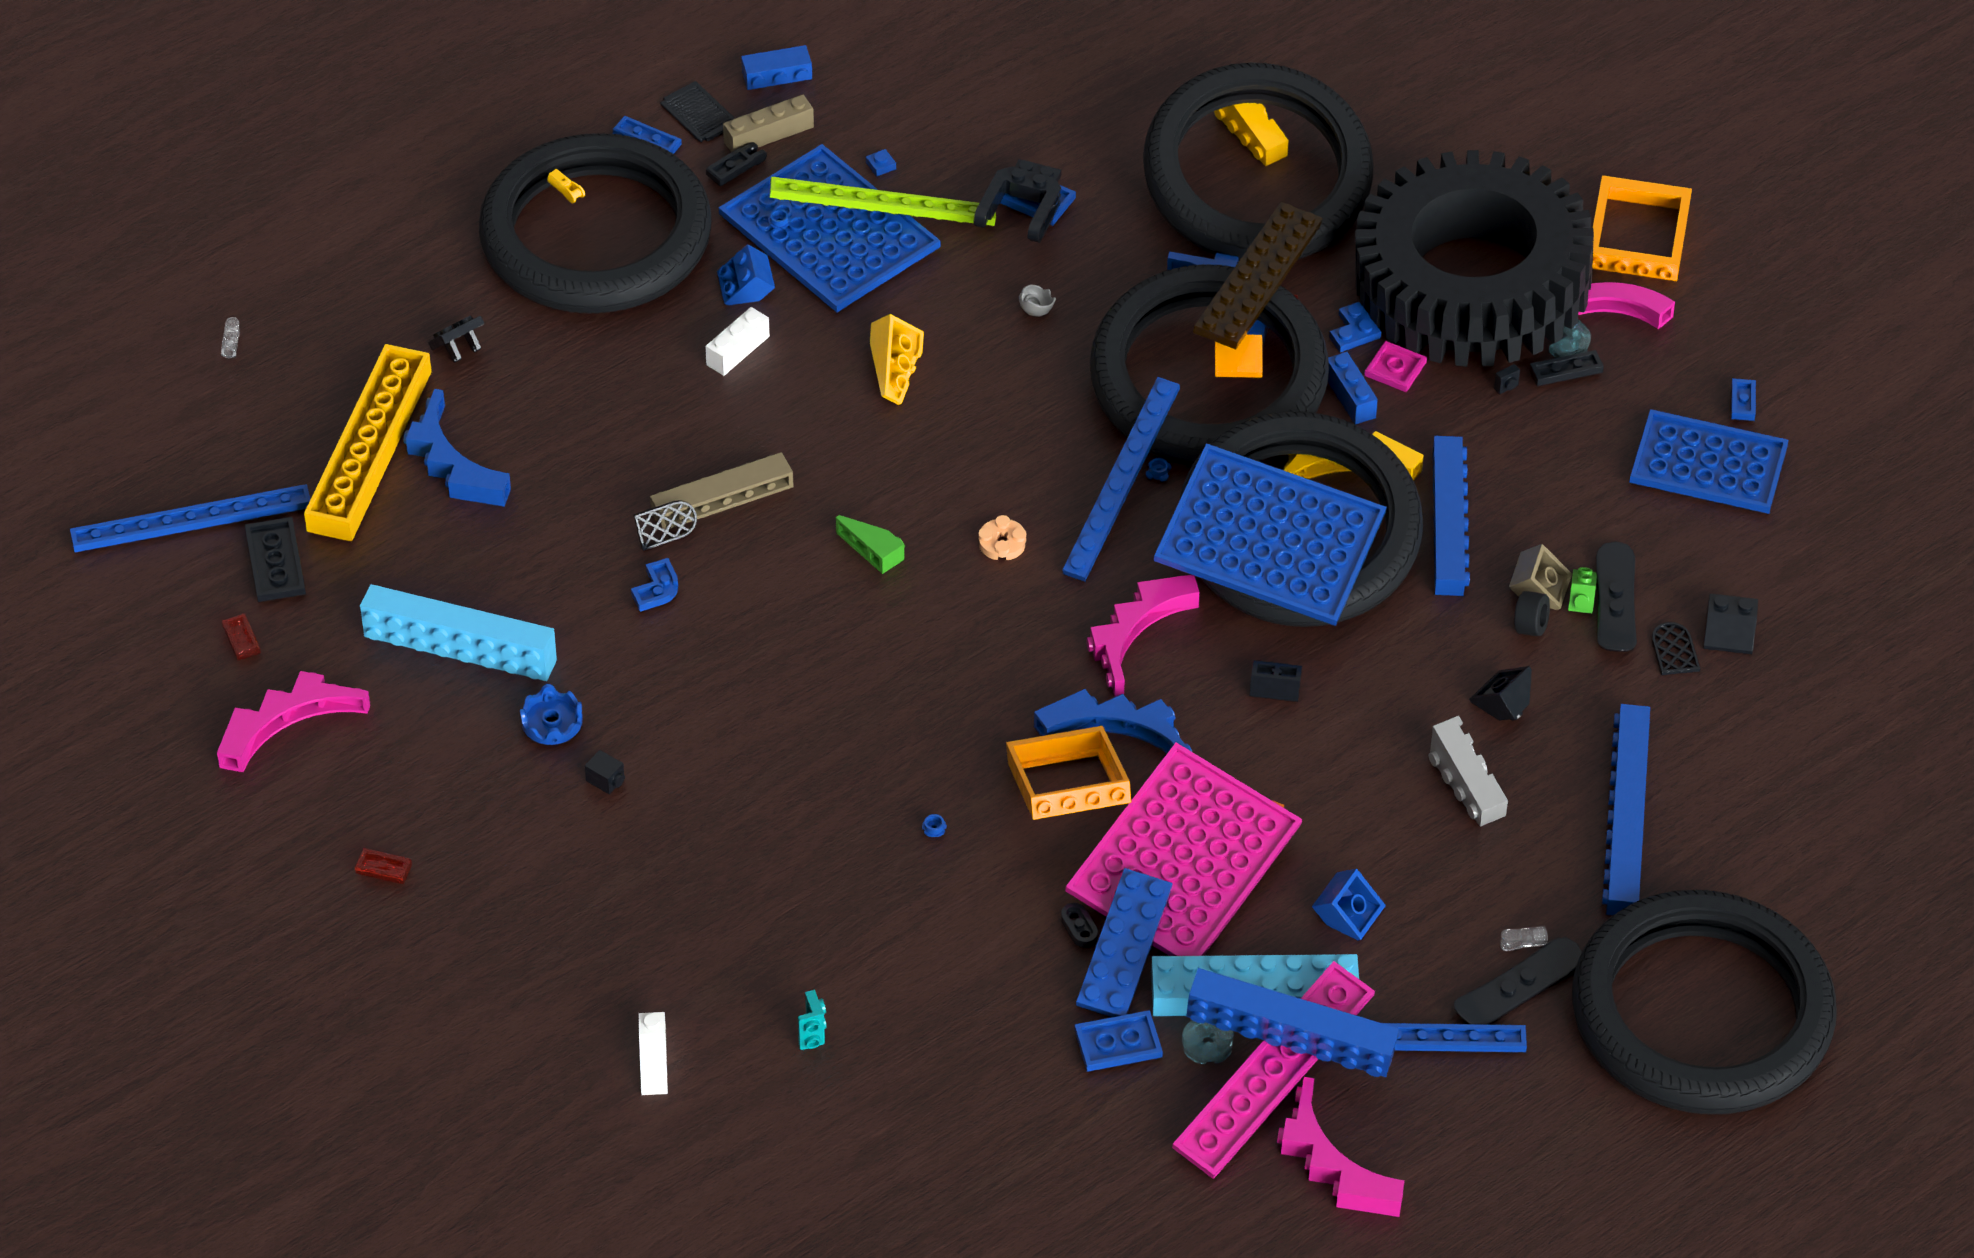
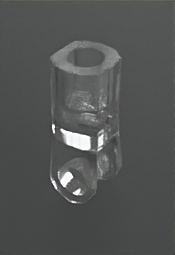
[221,317,240,358]
[1500,926,1548,951]

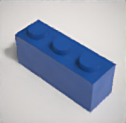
[741,45,812,90]
[1327,352,1378,425]

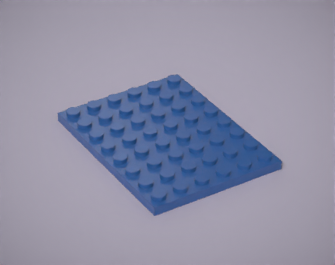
[719,144,941,312]
[1154,443,1387,626]

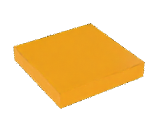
[1215,335,1262,378]

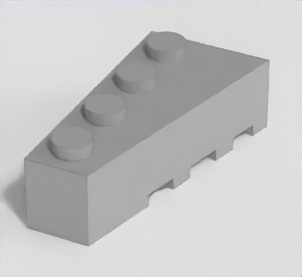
[1429,716,1508,827]

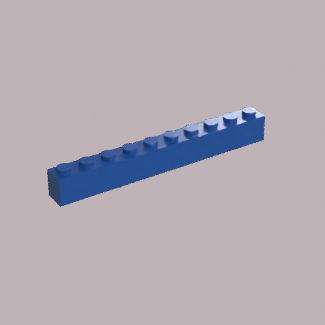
[1602,704,1650,915]

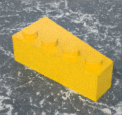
[1214,103,1289,166]

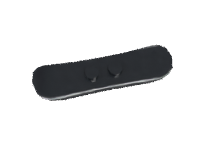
[1596,541,1637,652]
[1454,937,1582,1025]

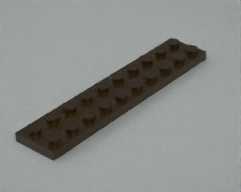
[1193,202,1323,350]

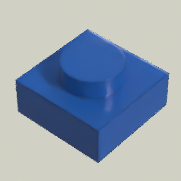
[866,149,896,177]

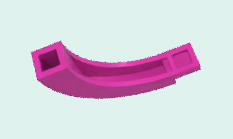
[1578,282,1675,329]

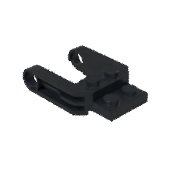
[974,159,1061,243]

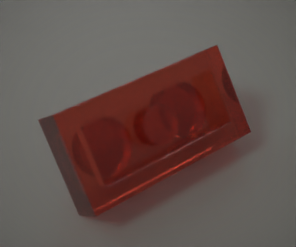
[355,848,412,884]

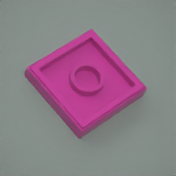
[1364,341,1427,392]

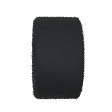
[1514,591,1550,636]

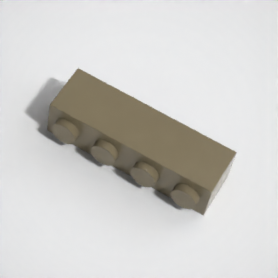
[723,94,814,152]

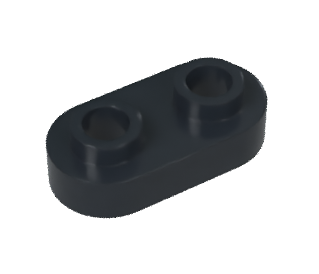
[1061,903,1098,948]

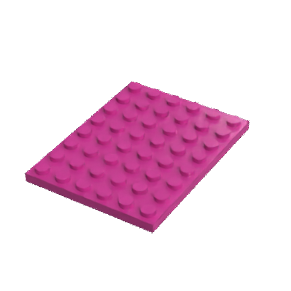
[1065,742,1302,956]

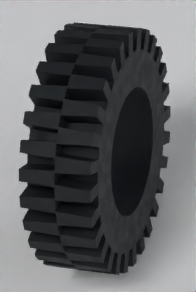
[1355,150,1594,366]

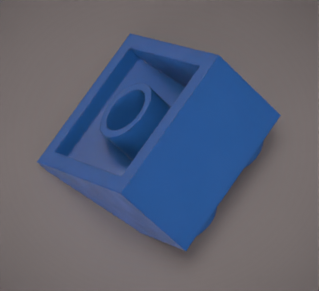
[1312,869,1386,940]

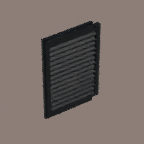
[660,81,735,142]

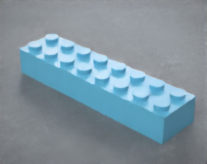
[360,584,557,681]
[1151,954,1359,1016]

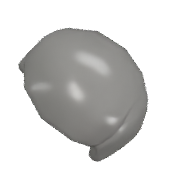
[1019,284,1056,317]

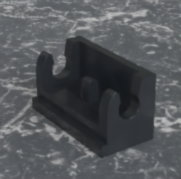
[1249,660,1302,702]

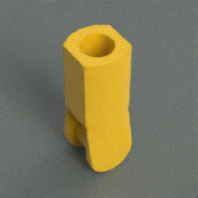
[547,169,585,203]

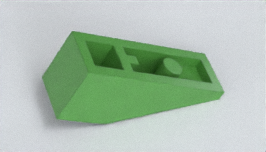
[836,515,905,574]

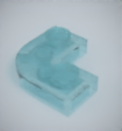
[1549,319,1591,358]

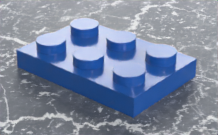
[1001,185,1076,226]
[1074,1010,1163,1072]

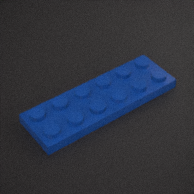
[1076,868,1173,1017]

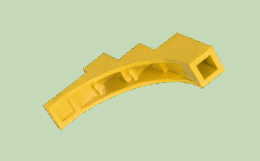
[1283,431,1424,481]

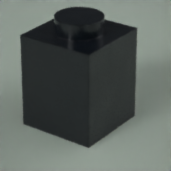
[585,750,625,795]

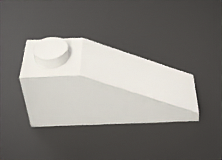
[639,1012,668,1095]

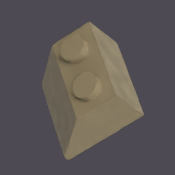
[1509,544,1572,610]

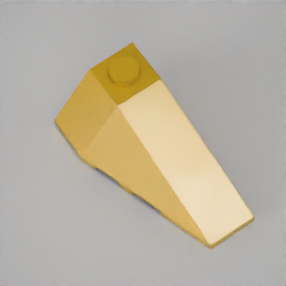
[870,314,924,405]

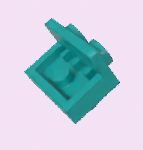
[798,990,827,1050]

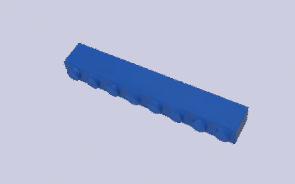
[1433,436,1470,596]

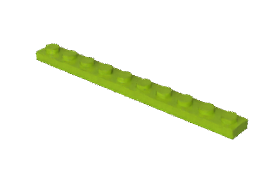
[770,177,996,226]

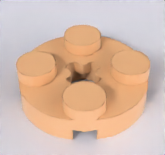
[979,515,1026,560]

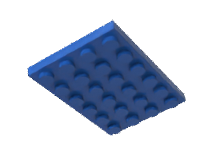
[1629,409,1789,514]

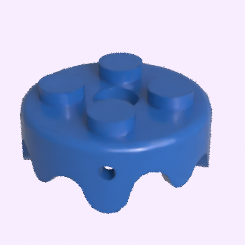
[520,684,583,745]

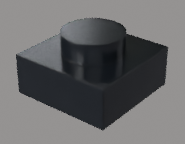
[1494,364,1520,394]

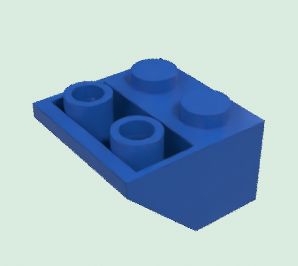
[717,244,775,305]

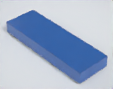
[613,116,682,154]

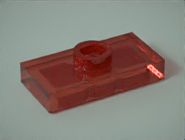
[222,614,261,660]

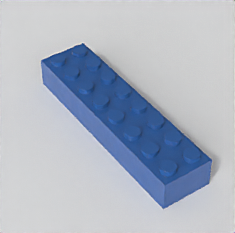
[1186,968,1399,1077]

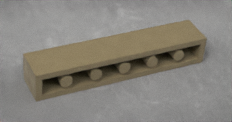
[650,452,793,529]

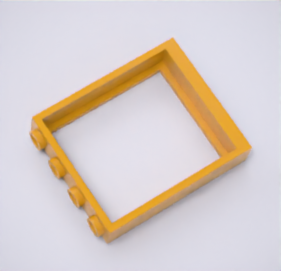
[1592,175,1692,281]
[1006,726,1131,820]

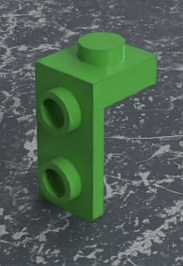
[1568,567,1597,614]

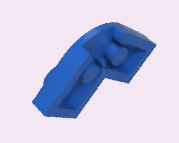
[631,558,678,612]

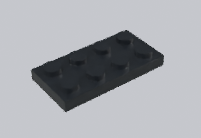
[245,517,306,602]

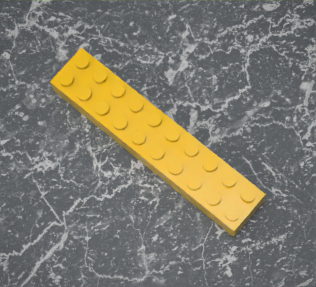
[304,344,432,542]

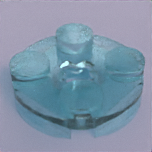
[1182,1020,1234,1064]

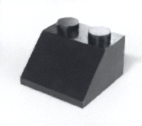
[1704,593,1758,654]

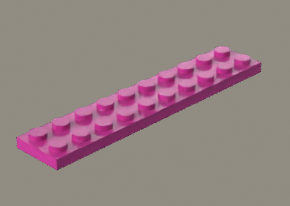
[1172,961,1375,1179]

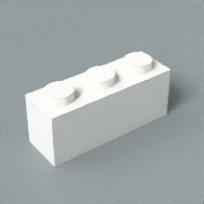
[705,307,769,376]

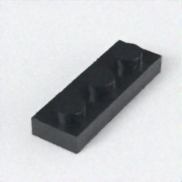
[1529,350,1604,386]

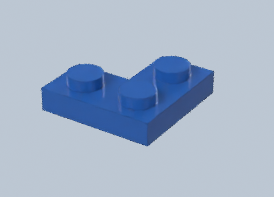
[1329,302,1381,353]

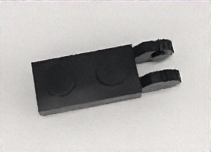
[706,142,767,187]

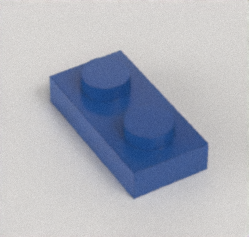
[1731,378,1756,421]

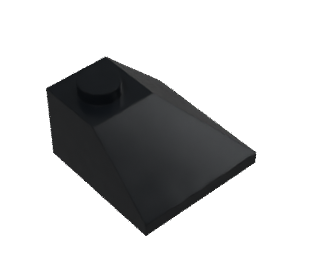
[1469,666,1532,721]

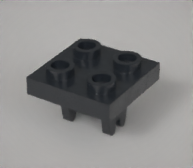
[428,315,485,362]

